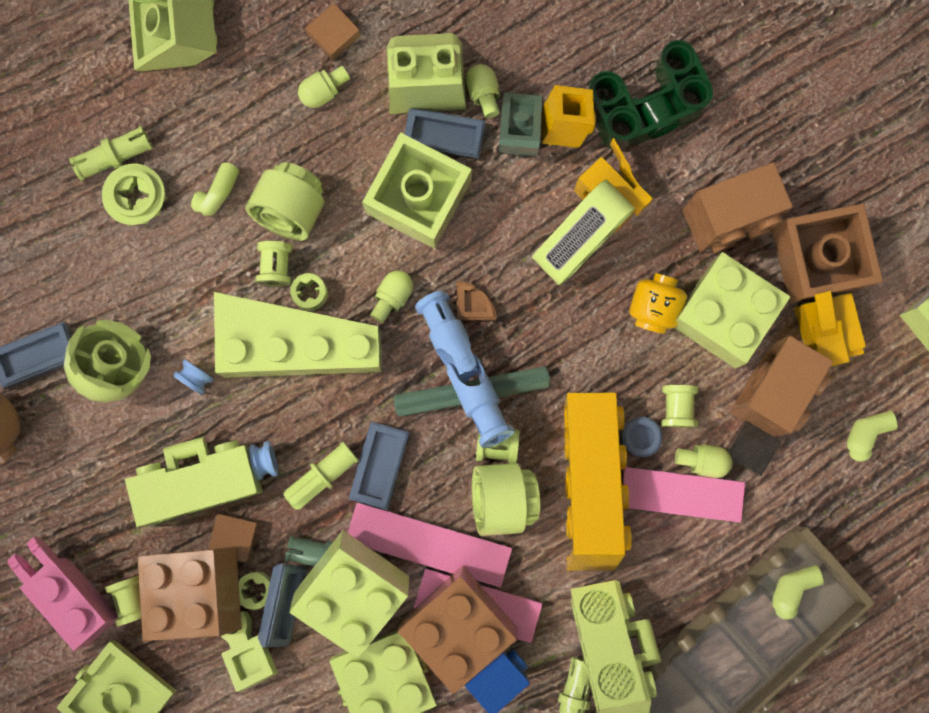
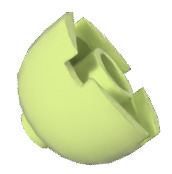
[64,320,151,403]

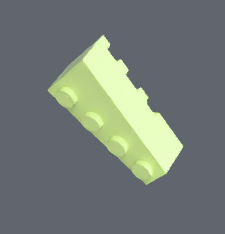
[214,292,382,378]

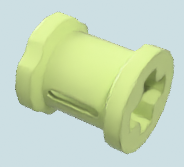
[255,241,293,287]
[662,385,699,428]
[476,429,520,463]
[105,575,141,627]

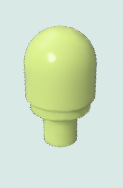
[465,64,500,119]
[298,66,350,108]
[370,270,413,323]
[675,444,732,478]

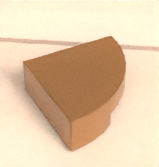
[456,281,497,322]

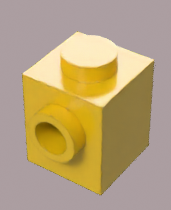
[541,85,596,148]

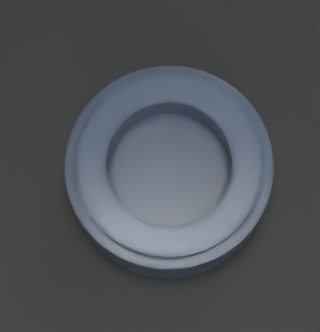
[620,417,662,457]

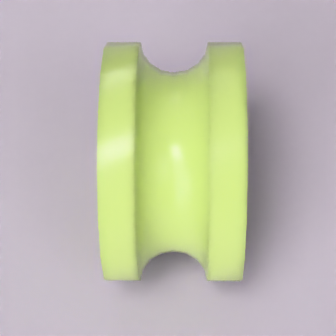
[290,273,328,311]
[239,571,271,610]

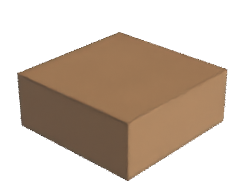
[305,3,361,61]
[208,514,259,563]

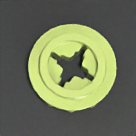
[102,164,167,227]

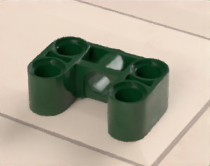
[588,40,713,151]

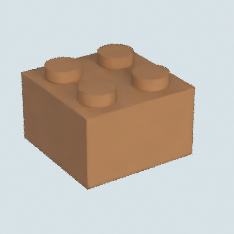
[682,162,793,254]
[772,203,883,304]
[729,335,833,437]
[138,547,242,641]
[398,566,517,695]

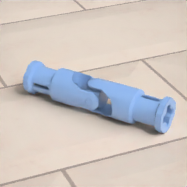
[415,291,515,448]

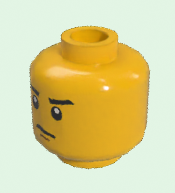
[629,273,687,334]

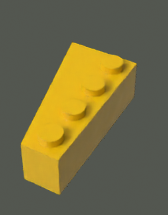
[564,393,632,571]

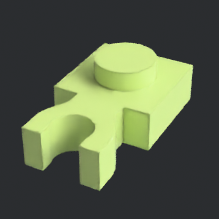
[221,611,278,692]

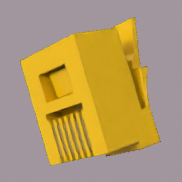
[574,138,653,233]
[794,291,866,366]

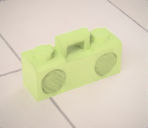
[125,437,263,527]
[571,580,661,713]

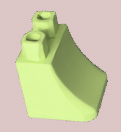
[386,33,466,114]

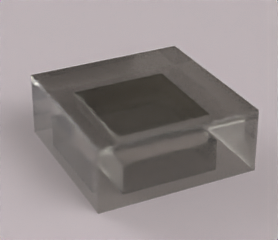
[727,421,781,476]

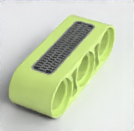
[532,179,635,286]

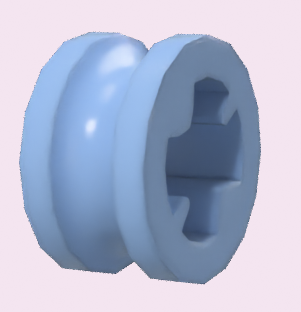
[173,359,215,396]
[249,441,278,480]

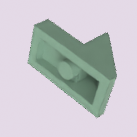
[498,92,542,156]

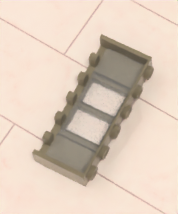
[643,526,875,713]

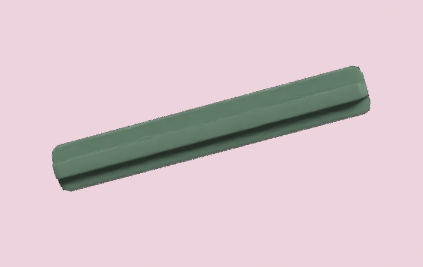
[394,366,550,416]

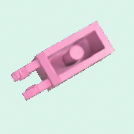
[7,536,118,651]

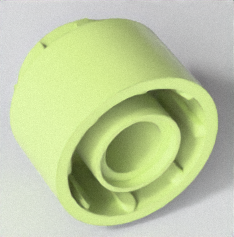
[245,162,325,241]
[472,463,540,537]

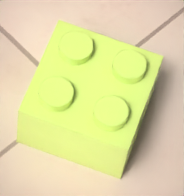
[362,132,472,249]
[675,252,790,369]
[289,530,409,659]

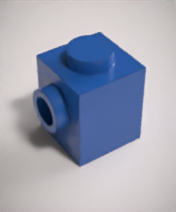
[464,648,530,713]

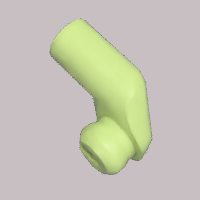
[191,162,239,216]
[847,411,898,462]
[772,565,824,620]

